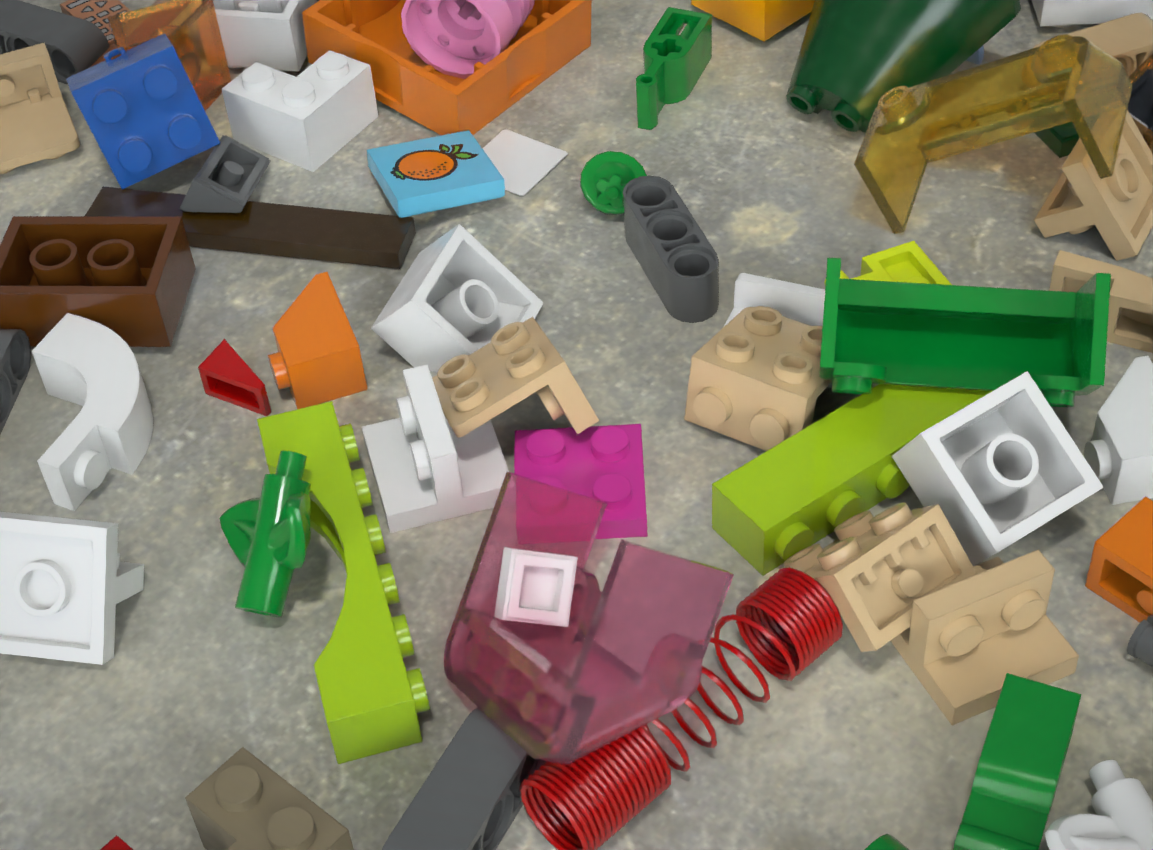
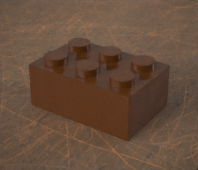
[0,216,196,347]

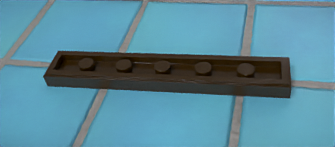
[85,186,416,269]

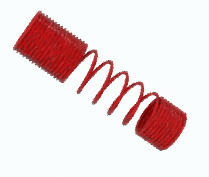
[520,567,843,850]

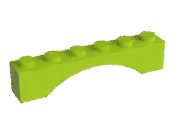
[257,401,430,764]

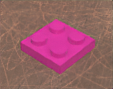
[514,424,648,543]

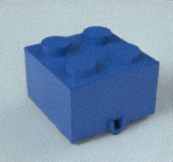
[66,33,220,190]

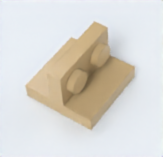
[1034,98,1153,261]
[891,549,1079,726]

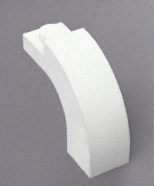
[32,313,153,511]

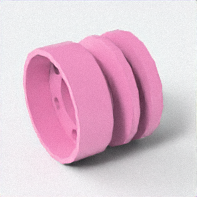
[401,0,534,79]

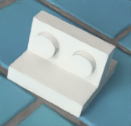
[362,364,514,533]
[0,512,144,665]

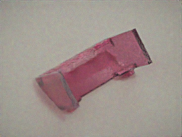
[444,472,734,765]

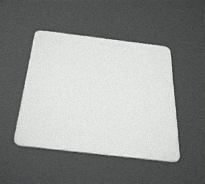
[482,129,568,196]

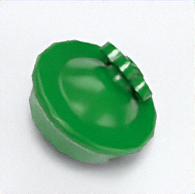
[580,151,647,215]

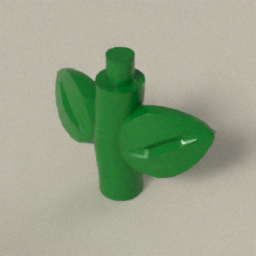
[219,451,311,617]

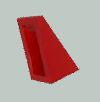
[198,339,271,416]

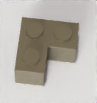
[185,747,354,850]

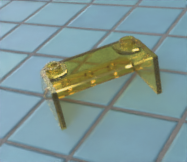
[854,34,1132,234]

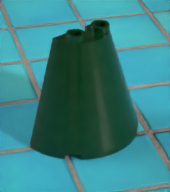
[786,0,1021,137]

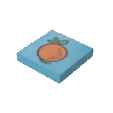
[367,130,505,218]

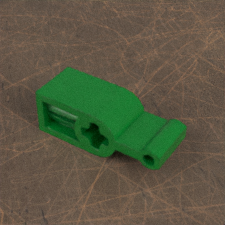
[636,7,712,130]
[953,673,1082,850]

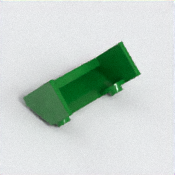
[819,258,1111,407]

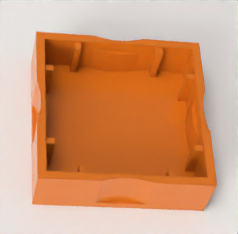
[302,0,592,135]

